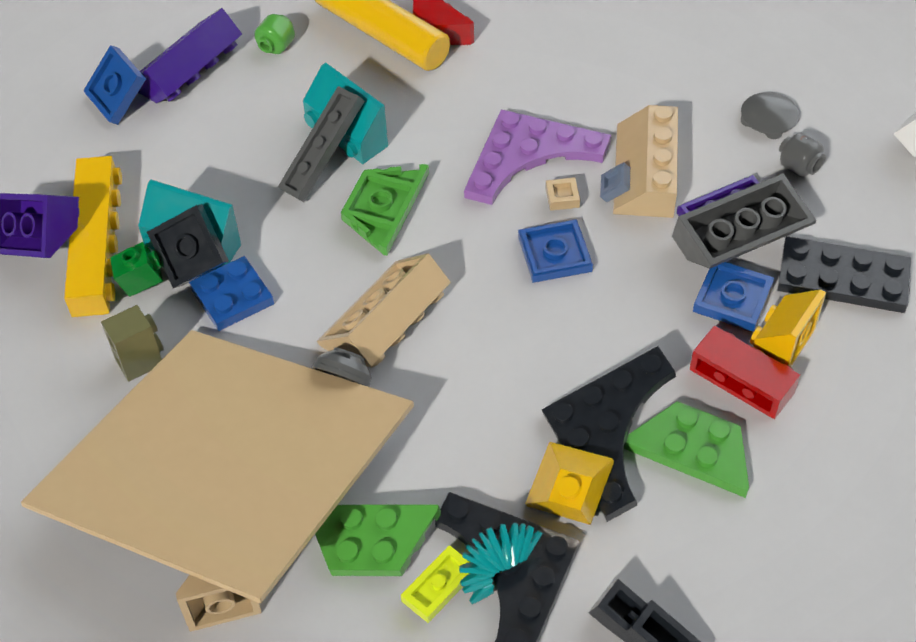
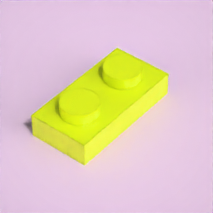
[401,545,470,623]

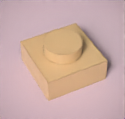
[545,178,580,211]

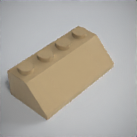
[613,105,678,218]
[316,253,451,368]

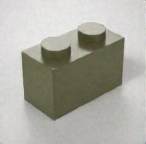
[101,305,164,382]

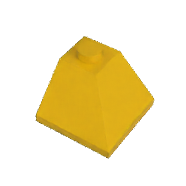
[525,442,614,525]

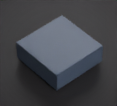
[600,162,631,202]

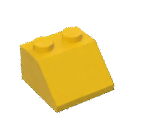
[750,290,826,367]

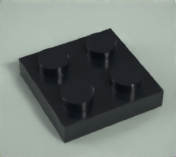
[147,204,229,288]

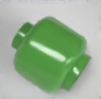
[254,14,295,54]

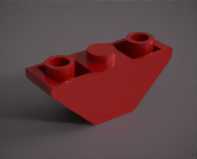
[413,0,474,45]

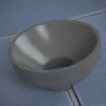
[312,347,372,387]

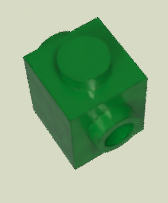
[110,242,163,297]

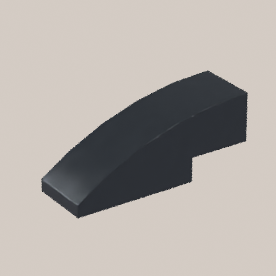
[588,579,701,642]

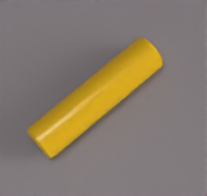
[315,0,450,71]

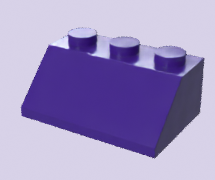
[0,193,79,258]

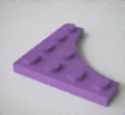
[464,109,611,205]

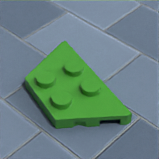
[341,164,429,256]
[624,401,749,498]
[315,505,441,576]

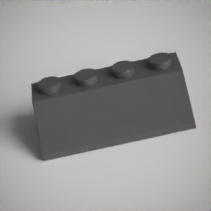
[672,173,817,269]

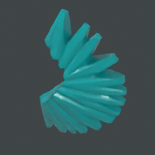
[459,523,543,604]

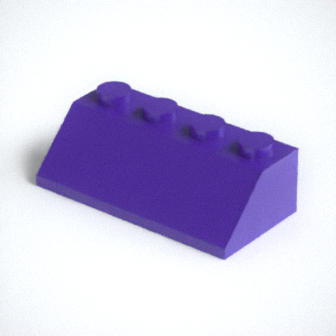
[138,8,242,103]

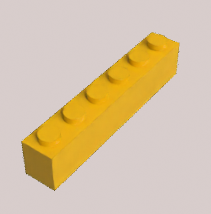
[64,156,122,317]

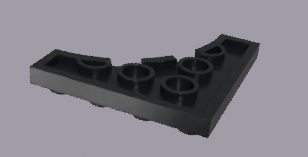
[541,346,676,522]
[435,492,580,642]

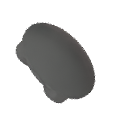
[741,92,799,139]

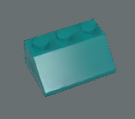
[303,62,388,164]
[138,179,241,269]

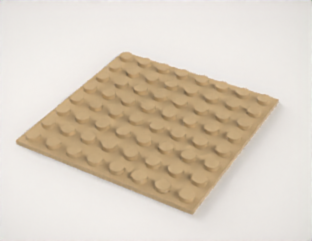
[21,330,414,604]

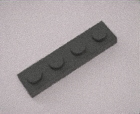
[278,86,365,203]

